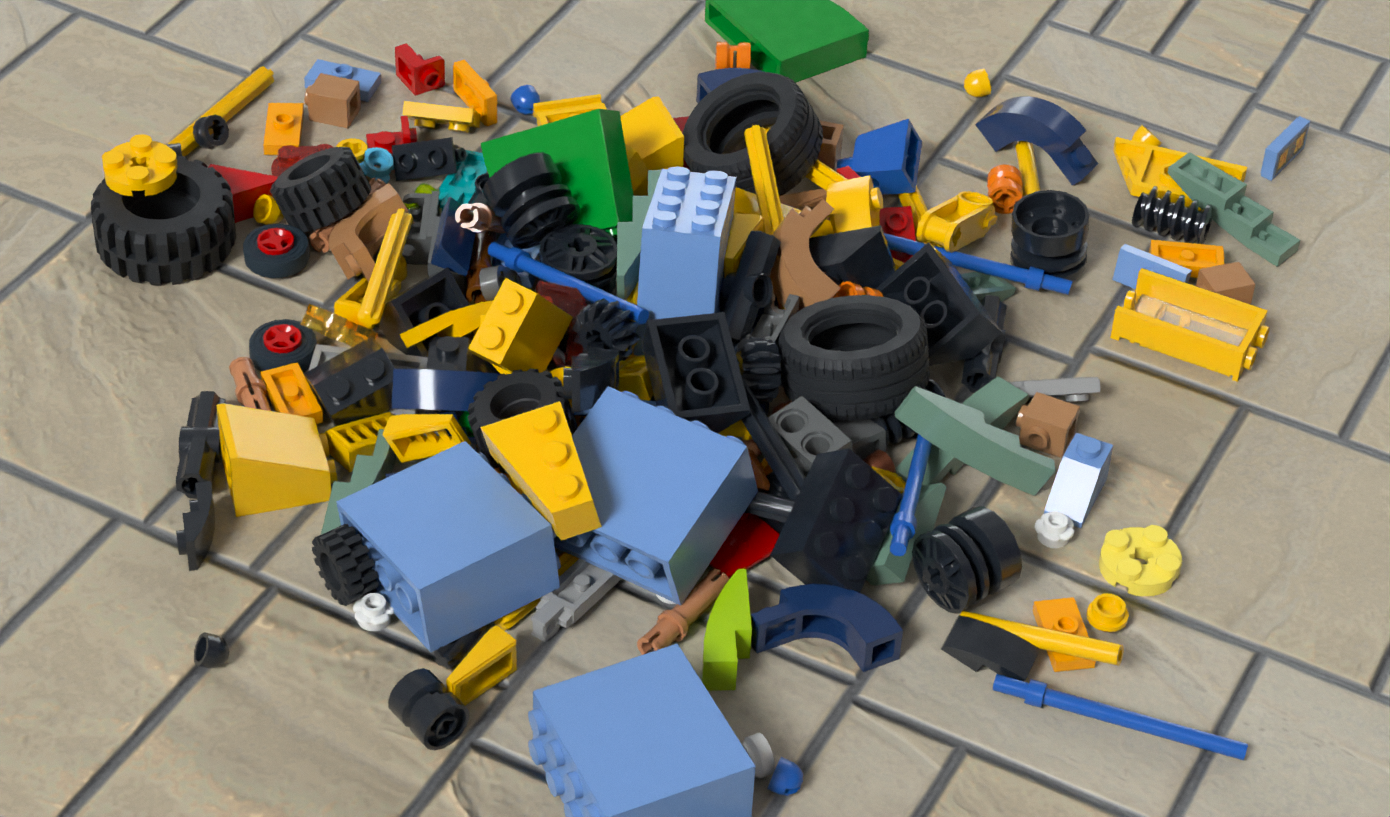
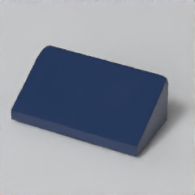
[431,197,476,276]

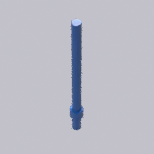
[884,233,1072,295]
[488,242,649,324]
[890,434,932,556]
[992,674,1248,761]

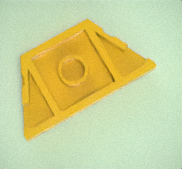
[1113,137,1248,211]

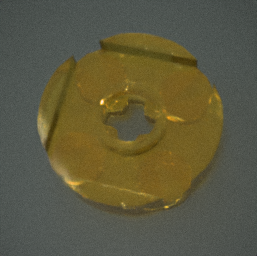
[300,304,379,347]

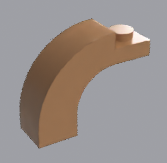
[328,183,415,282]
[770,199,840,311]

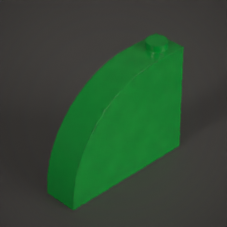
[705,0,869,83]
[481,109,634,238]

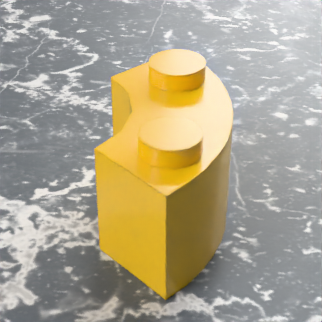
[826,175,888,244]

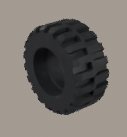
[91,155,236,286]

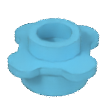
[359,147,394,184]

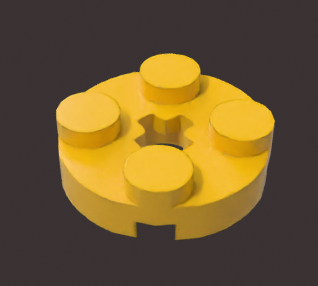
[102,134,178,196]

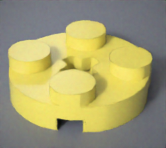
[1099,525,1182,596]

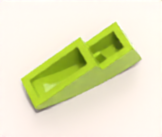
[702,569,752,691]

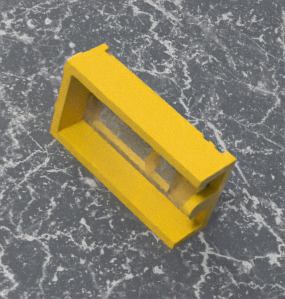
[1110,268,1270,382]

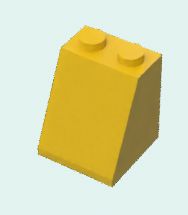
[620,96,684,196]
[468,278,573,373]
[216,403,337,517]

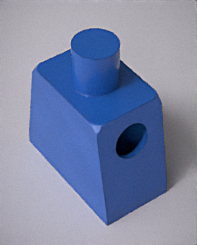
[837,119,922,195]

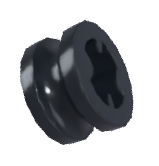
[193,114,229,148]

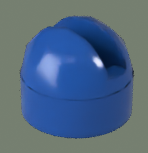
[510,85,540,115]
[767,757,803,796]

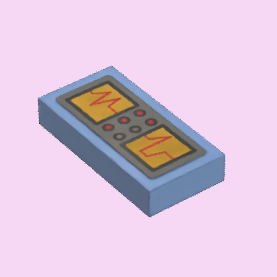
[1260,116,1310,181]

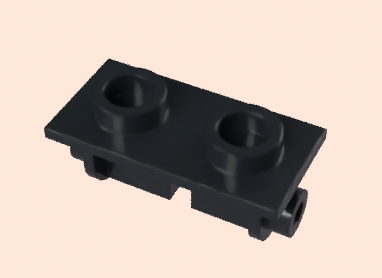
[392,137,467,181]

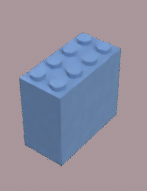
[634,166,737,356]
[527,386,758,606]
[336,441,561,653]
[528,644,756,817]

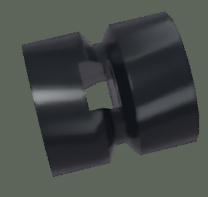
[388,668,469,751]

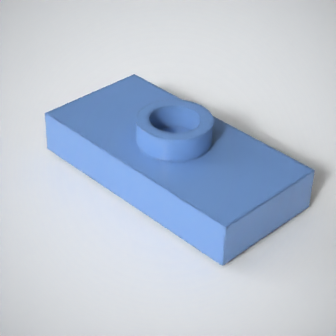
[304,59,381,102]
[1112,244,1192,289]

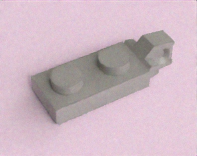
[1009,377,1100,404]
[531,558,622,642]

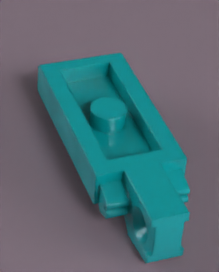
[439,150,487,211]

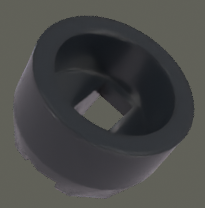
[194,632,230,668]

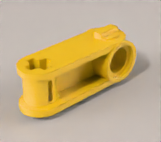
[917,191,997,253]

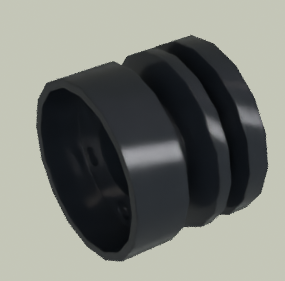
[482,152,581,249]
[1010,190,1089,281]
[539,224,617,304]
[912,506,1022,613]

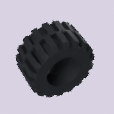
[270,147,372,232]
[468,368,578,474]

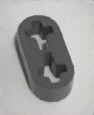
[479,265,522,301]

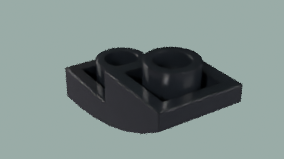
[176,481,215,571]
[941,615,1040,681]

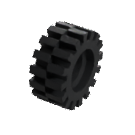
[312,524,379,606]

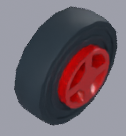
[243,223,310,279]
[249,319,317,373]

